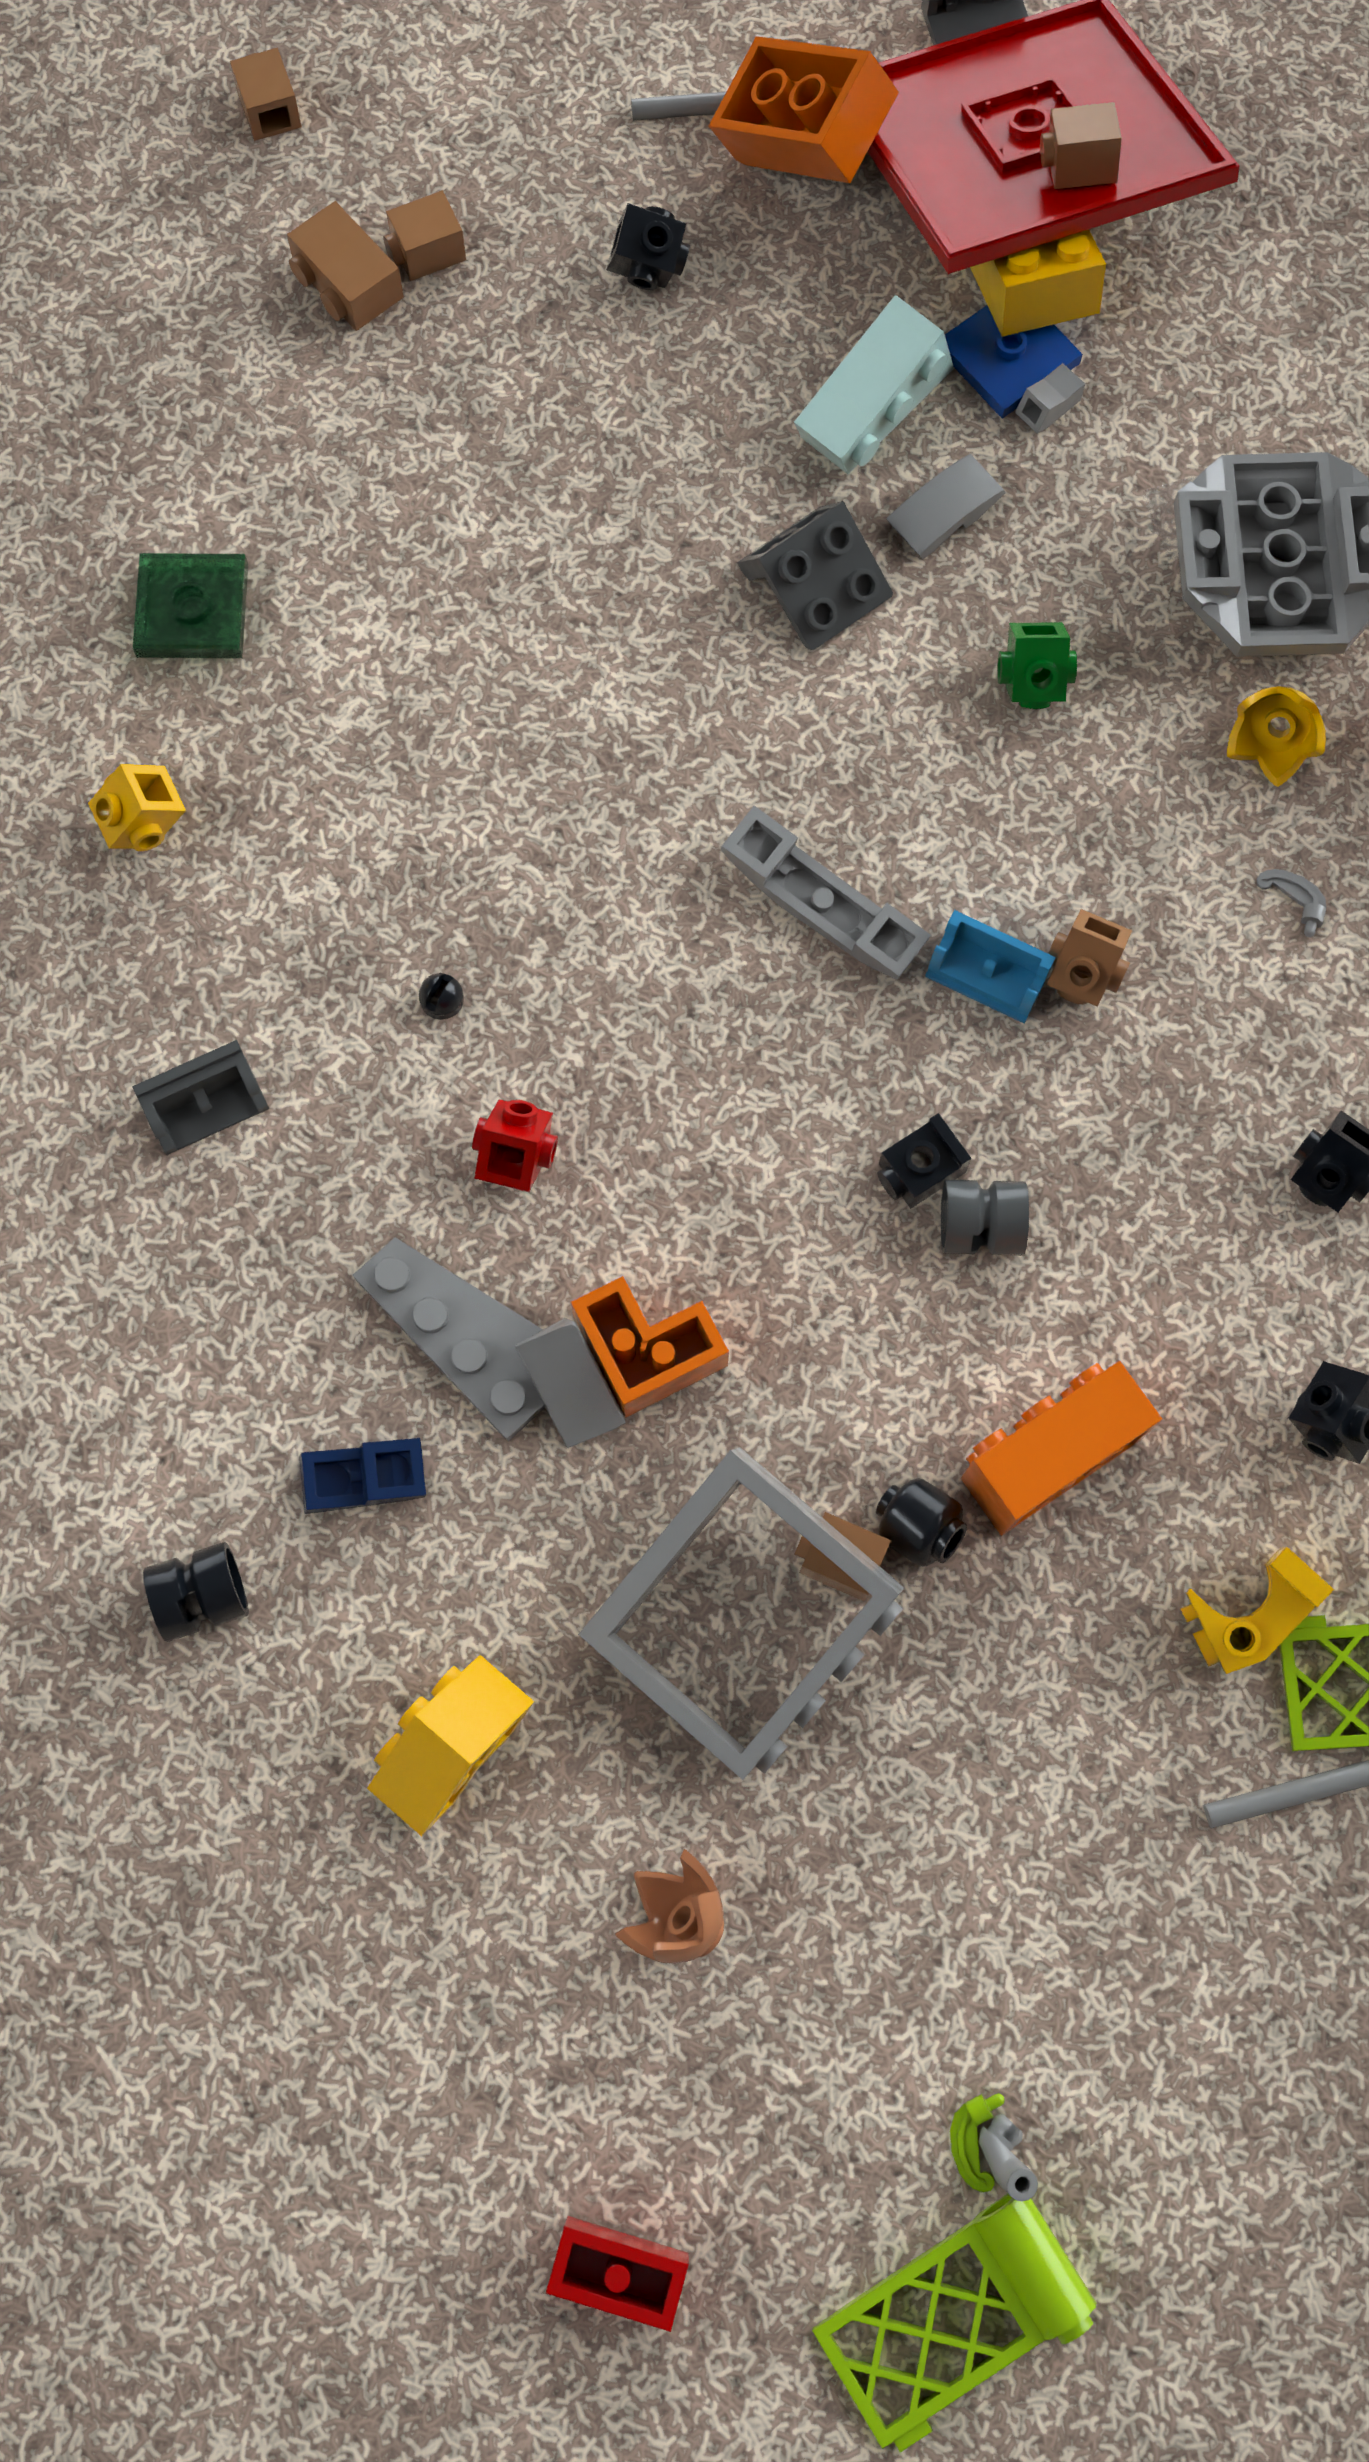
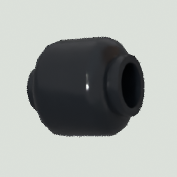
[876,1478,967,1567]

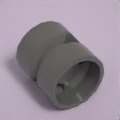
[941,1180,1029,1256]

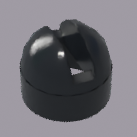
[419,973,464,1020]

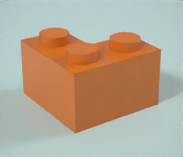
[571,1276,729,1418]

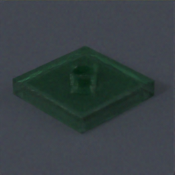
[133,553,248,658]

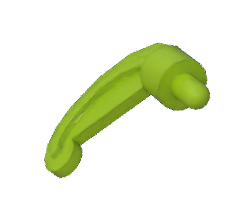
[950,2093,1005,2192]

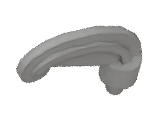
[1256,869,1327,938]

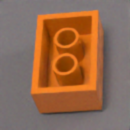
[708,36,899,183]
[960,1360,1163,1536]

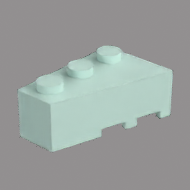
[794,295,954,474]

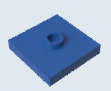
[945,305,1083,419]

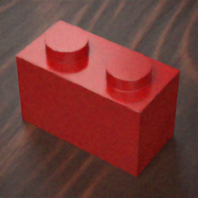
[546,2216,689,2332]

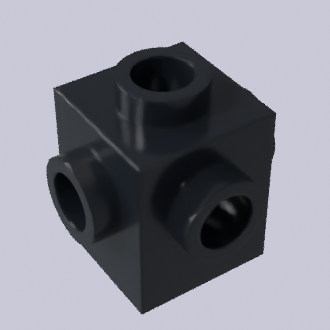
[606,203,690,290]
[1291,1111,1369,1213]
[1288,1361,1369,1464]

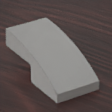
[886,454,1006,560]

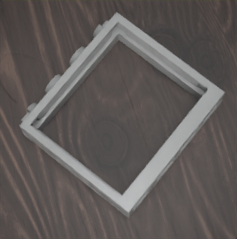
[578,1447,904,1780]

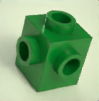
[997,622,1077,709]

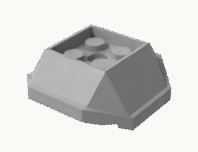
[1174,452,1369,657]

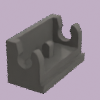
[132,1040,270,1155]

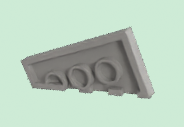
[353,1237,545,1442]

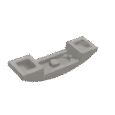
[721,805,931,980]

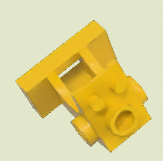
[1180,1547,1334,1674]

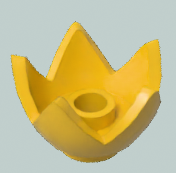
[1227,686,1326,787]

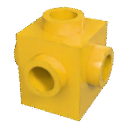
[88,764,186,851]

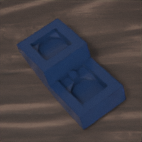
[299,1438,426,1514]

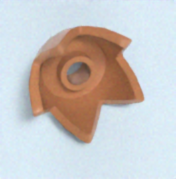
[615,1849,724,1964]

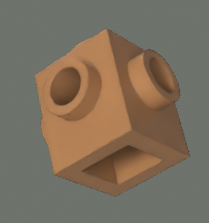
[1046,909,1132,1007]

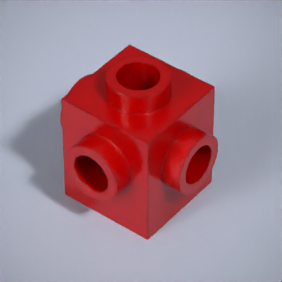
[472,1099,558,1192]

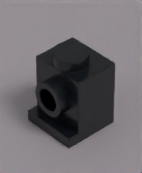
[877,1113,972,1209]

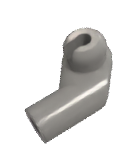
[978,2114,1038,2201]

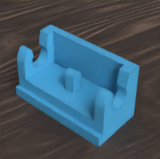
[925,910,1056,1024]

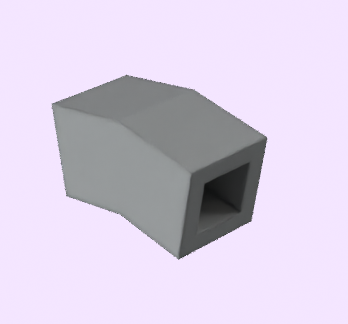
[1015,363,1085,434]

